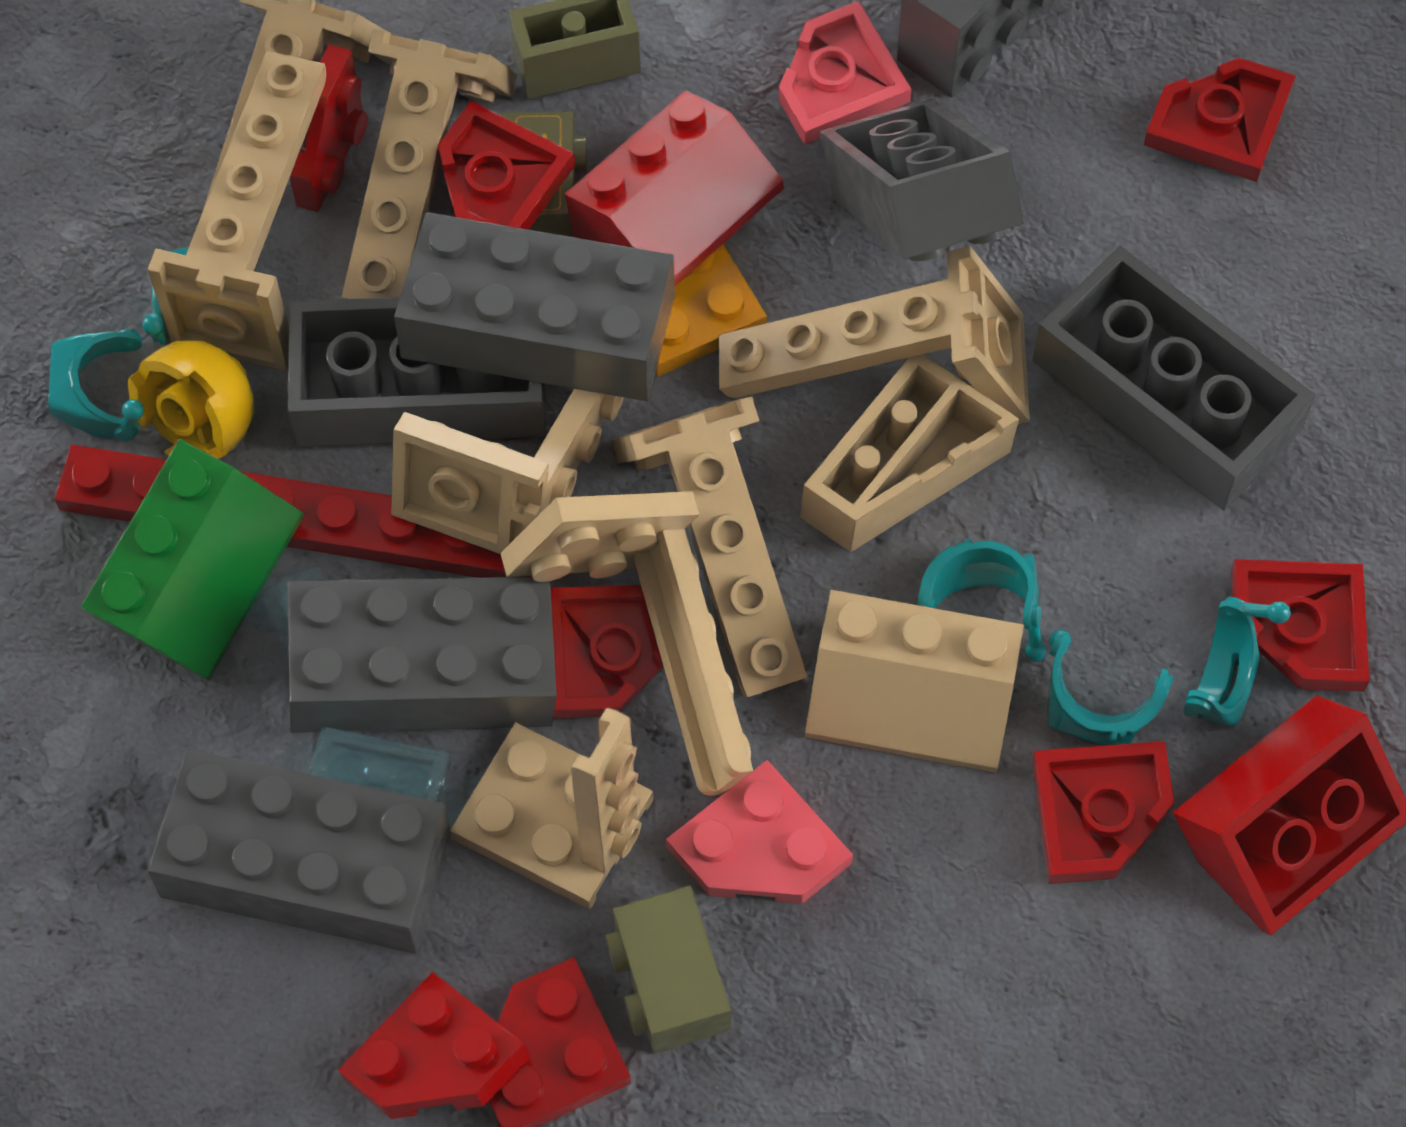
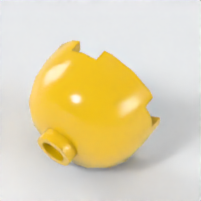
[128,340,254,459]

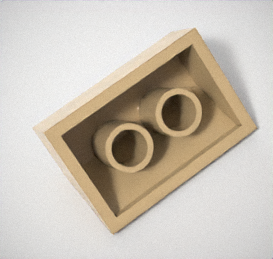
[805,590,1024,773]

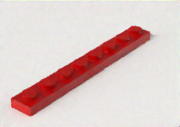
[55,444,551,584]

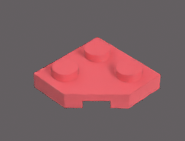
[778,1,911,145]
[666,760,853,904]

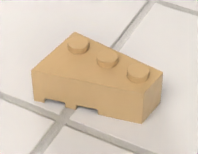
[800,354,1019,552]

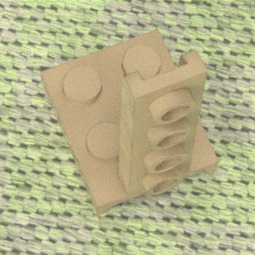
[202,0,393,213]
[342,28,518,299]
[147,51,327,372]
[719,246,1030,424]
[391,389,624,554]
[610,396,807,698]
[501,491,753,796]
[450,708,653,910]

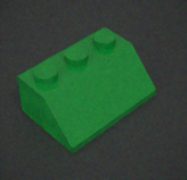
[81,439,305,681]

